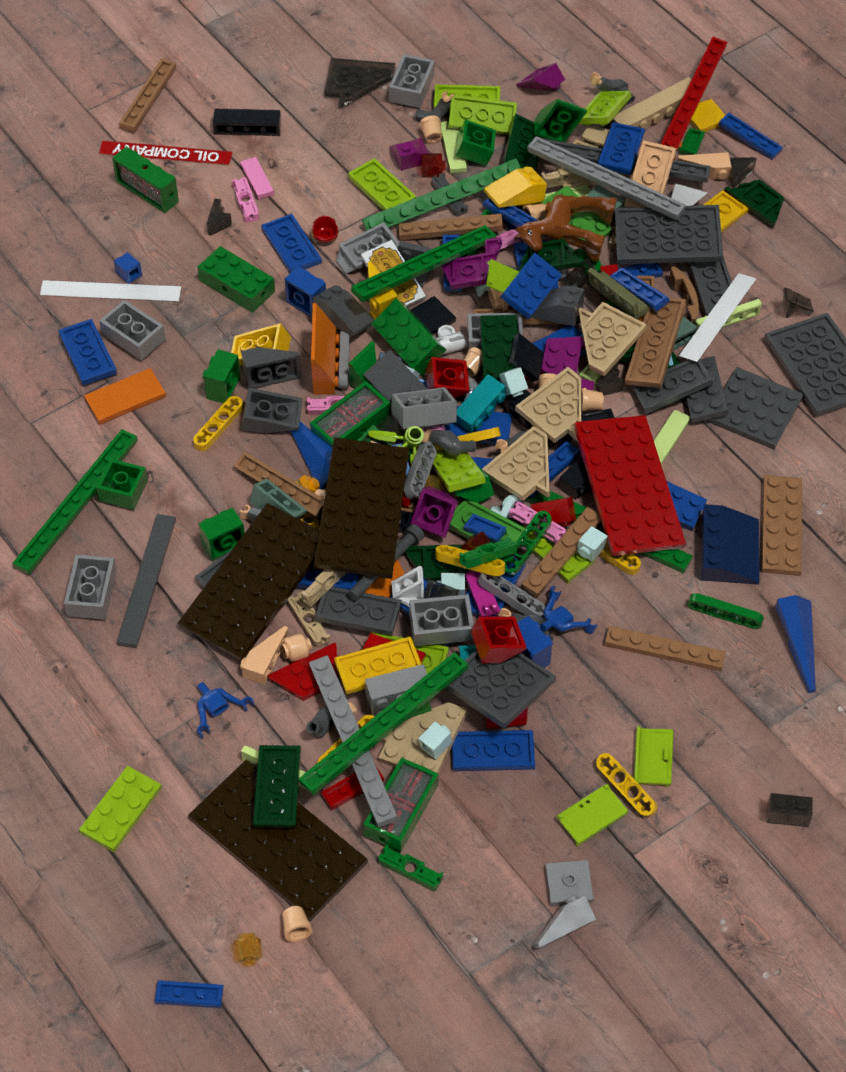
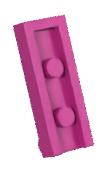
[465,571,500,617]

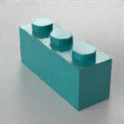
[455,374,506,433]

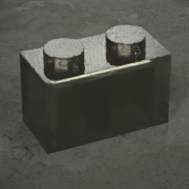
[767,793,813,827]

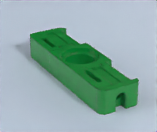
[459,537,517,568]
[379,845,443,891]

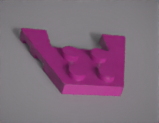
[441,237,502,290]
[540,336,595,390]

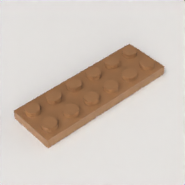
[625,298,687,388]
[762,475,802,576]

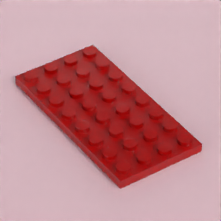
[573,415,686,556]

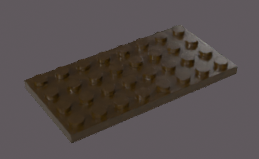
[314,437,409,579]
[178,503,319,661]
[188,760,368,922]

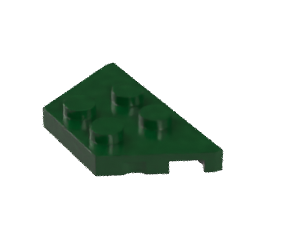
[724,179,784,228]
[516,238,583,272]
[404,544,479,582]

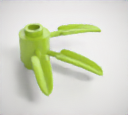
[368,426,424,479]

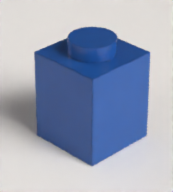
[114,252,143,284]

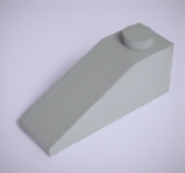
[533,894,596,949]

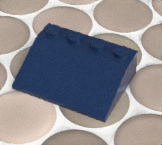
[701,504,760,585]

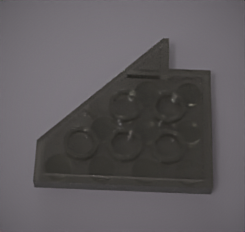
[324,58,395,108]

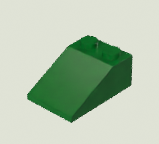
[534,99,587,142]

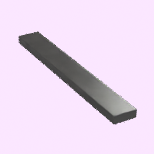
[117,514,176,648]

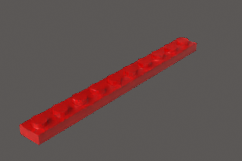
[661,37,728,151]

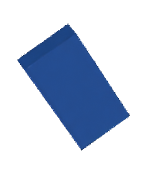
[463,513,507,543]

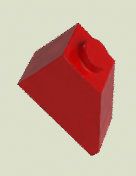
[531,497,576,526]

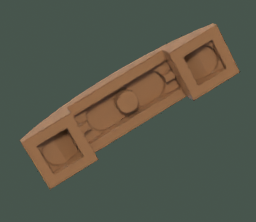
[669,266,699,325]

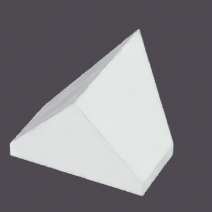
[671,184,707,206]
[392,566,424,607]

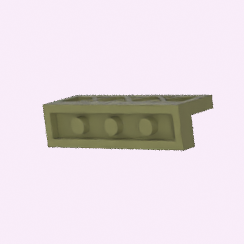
[588,268,649,319]

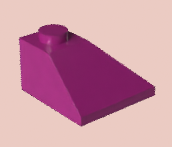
[516,63,565,91]
[390,138,432,171]
[410,486,458,538]

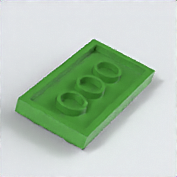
[541,186,613,242]
[449,498,526,558]

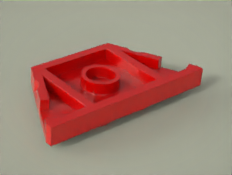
[267,642,338,701]

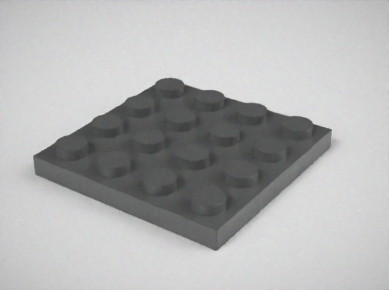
[707,367,803,450]
[445,650,556,729]

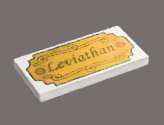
[361,240,426,307]

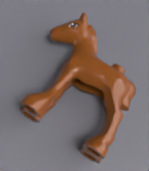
[515,194,617,263]

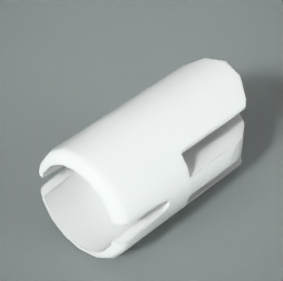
[436,332,468,355]

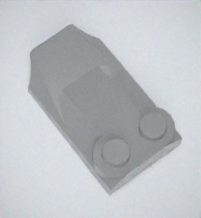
[336,222,400,274]

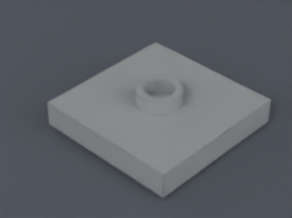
[545,860,594,906]

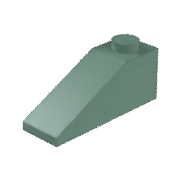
[250,479,307,518]

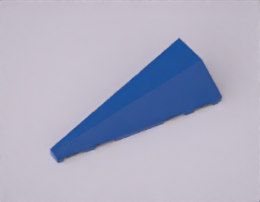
[290,422,333,490]
[775,595,816,694]

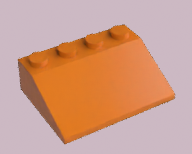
[311,303,340,394]

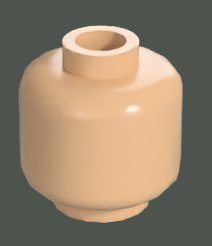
[281,634,312,662]

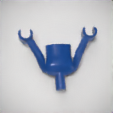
[540,586,597,634]
[197,682,254,739]

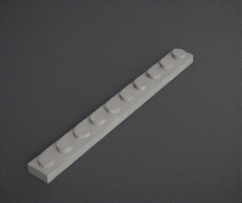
[527,136,686,220]
[309,655,398,828]

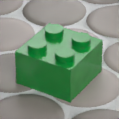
[455,119,496,166]
[202,349,241,403]
[96,458,148,510]
[198,507,245,562]

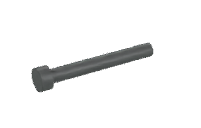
[348,524,424,600]

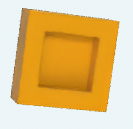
[299,475,320,493]

